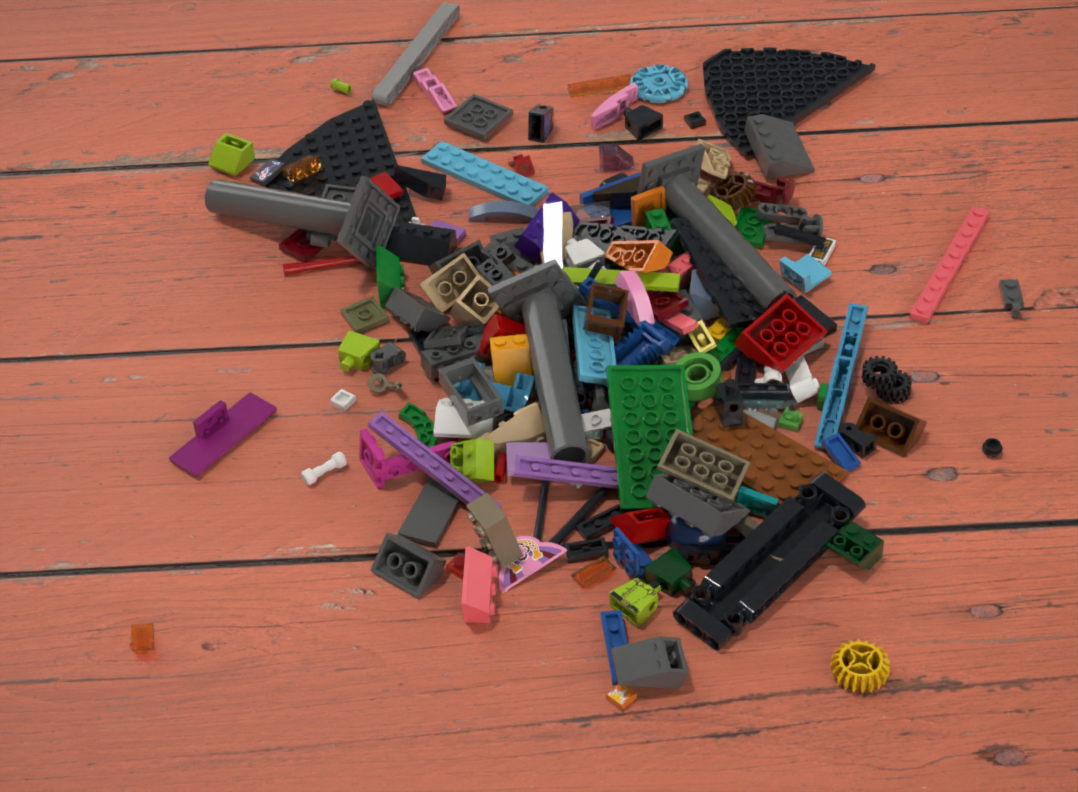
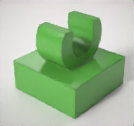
[778,407,803,432]

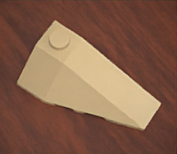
[695,139,731,179]
[478,402,547,458]

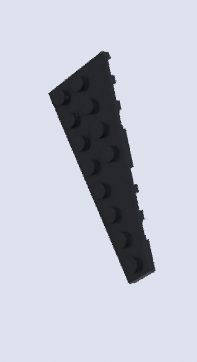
[670,217,765,329]

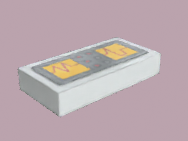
[809,238,836,266]

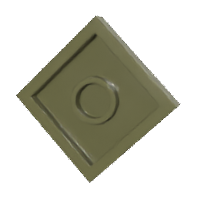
[340,296,390,334]

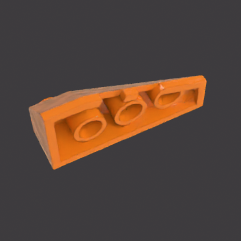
[604,240,673,273]

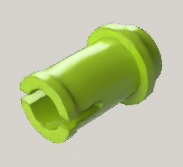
[330,78,352,94]

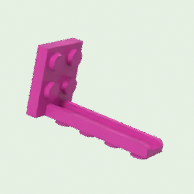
[359,428,456,489]

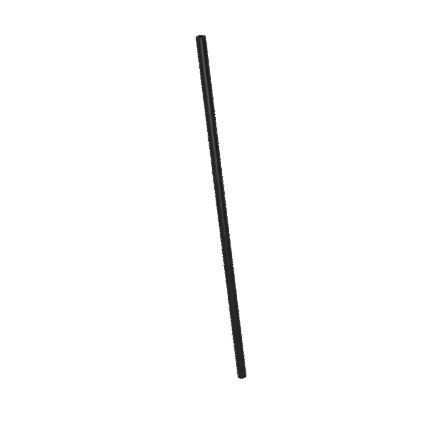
[548,347,743,545]

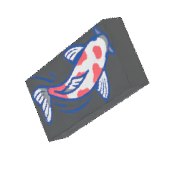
[250,158,285,187]

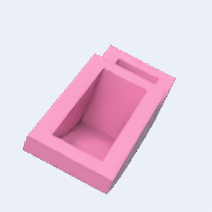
[614,270,655,325]

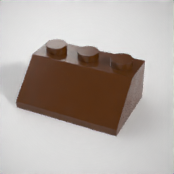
[856,397,927,456]

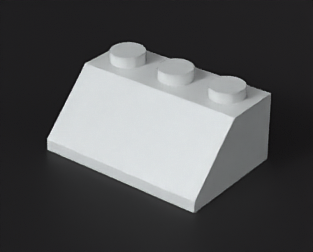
[433,398,497,439]

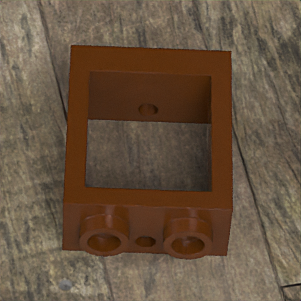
[583,282,629,338]

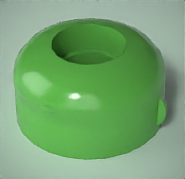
[675,352,723,401]

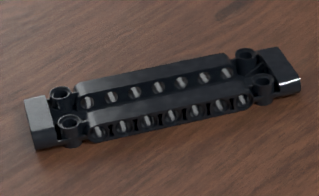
[673,472,866,651]

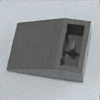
[611,637,689,689]

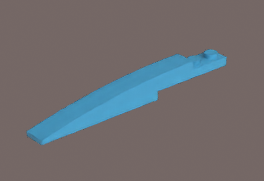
[814,303,868,449]

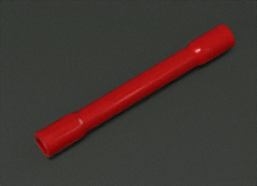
[283,255,362,275]

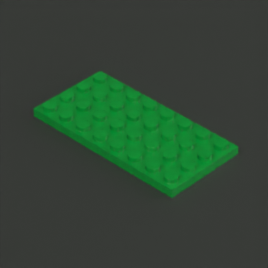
[606,365,693,512]

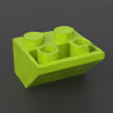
[208,133,255,177]
[450,439,494,483]

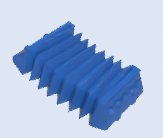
[614,320,671,365]

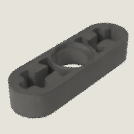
[756,203,808,224]

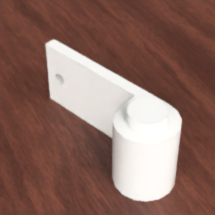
[785,355,820,403]

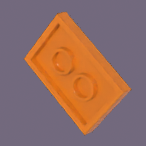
[631,185,666,227]

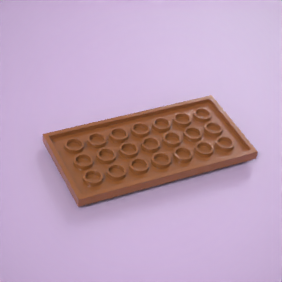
[691,402,848,507]

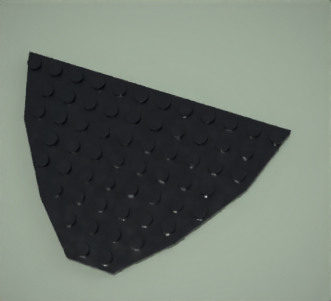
[703,47,875,158]
[262,100,416,223]

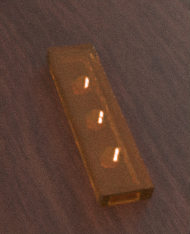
[567,74,631,98]

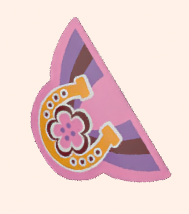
[498,536,567,593]

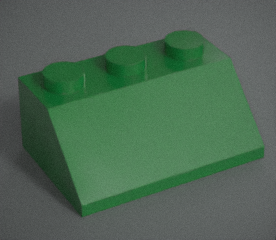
[376,245,405,308]

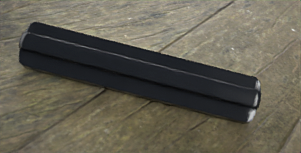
[774,223,826,248]

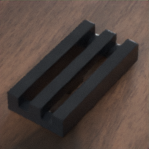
[564,537,609,564]

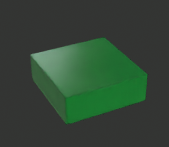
[817,383,829,411]

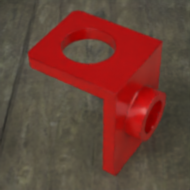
[508,154,535,177]

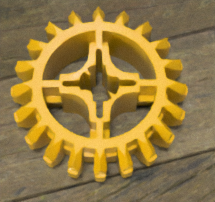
[830,638,890,694]

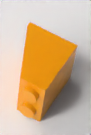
[490,334,532,387]

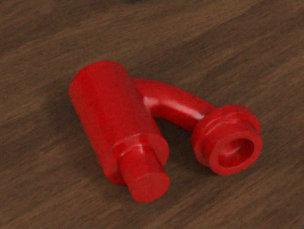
[494,453,507,483]

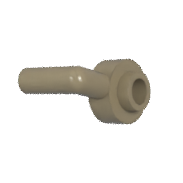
[368,373,404,393]

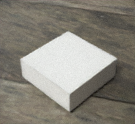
[329,389,357,412]

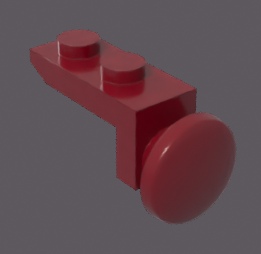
[753,177,795,204]

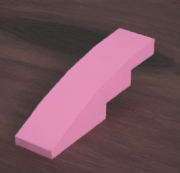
[413,67,457,113]
[591,83,638,130]

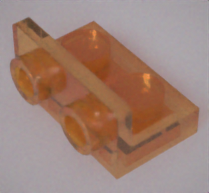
[282,154,322,183]

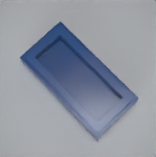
[821,433,861,472]

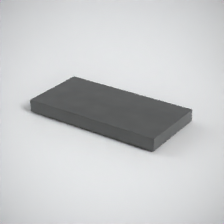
[398,477,461,548]

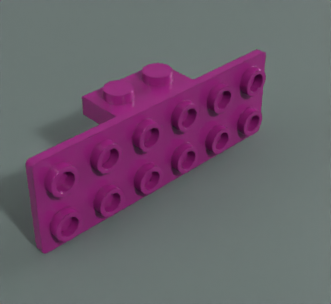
[169,392,277,477]

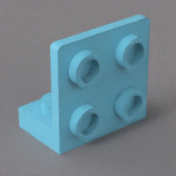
[780,254,832,293]

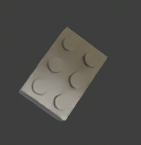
[466,493,523,568]

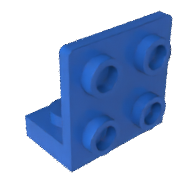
[612,527,653,580]

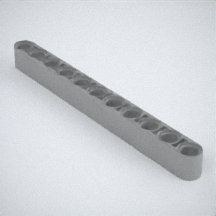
[372,2,460,106]

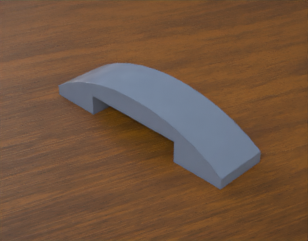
[469,201,539,223]

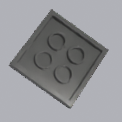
[444,94,513,140]

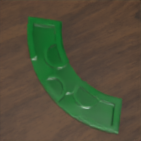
[398,402,437,448]

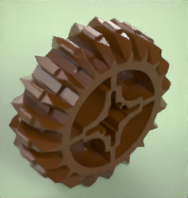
[710,171,757,211]

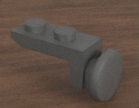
[763,214,823,243]

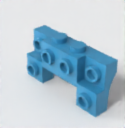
[455,359,536,412]

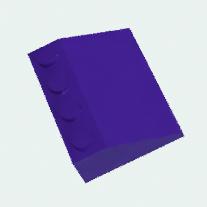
[514,192,580,265]

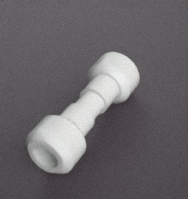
[301,452,347,485]

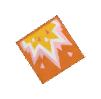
[606,684,637,711]

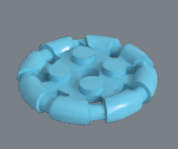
[630,64,688,103]

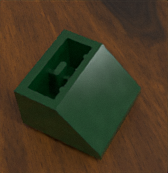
[825,520,884,569]

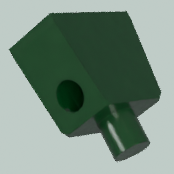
[644,547,695,596]

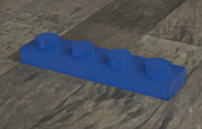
[600,610,628,685]

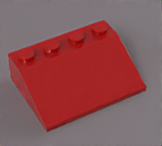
[734,294,828,373]

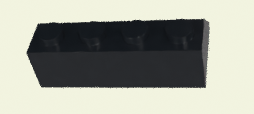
[385,221,457,266]

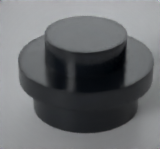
[982,438,1003,457]

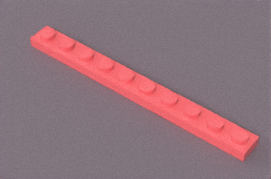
[909,206,990,324]

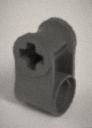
[371,342,406,375]

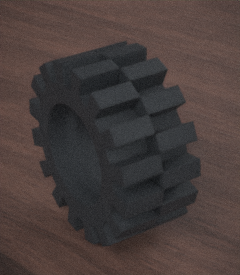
[862,356,898,391]
[876,370,912,404]

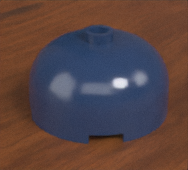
[666,514,727,550]

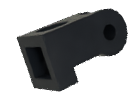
[840,422,877,459]

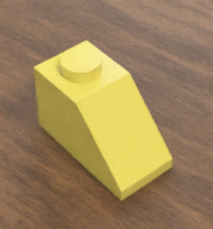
[688,320,717,353]

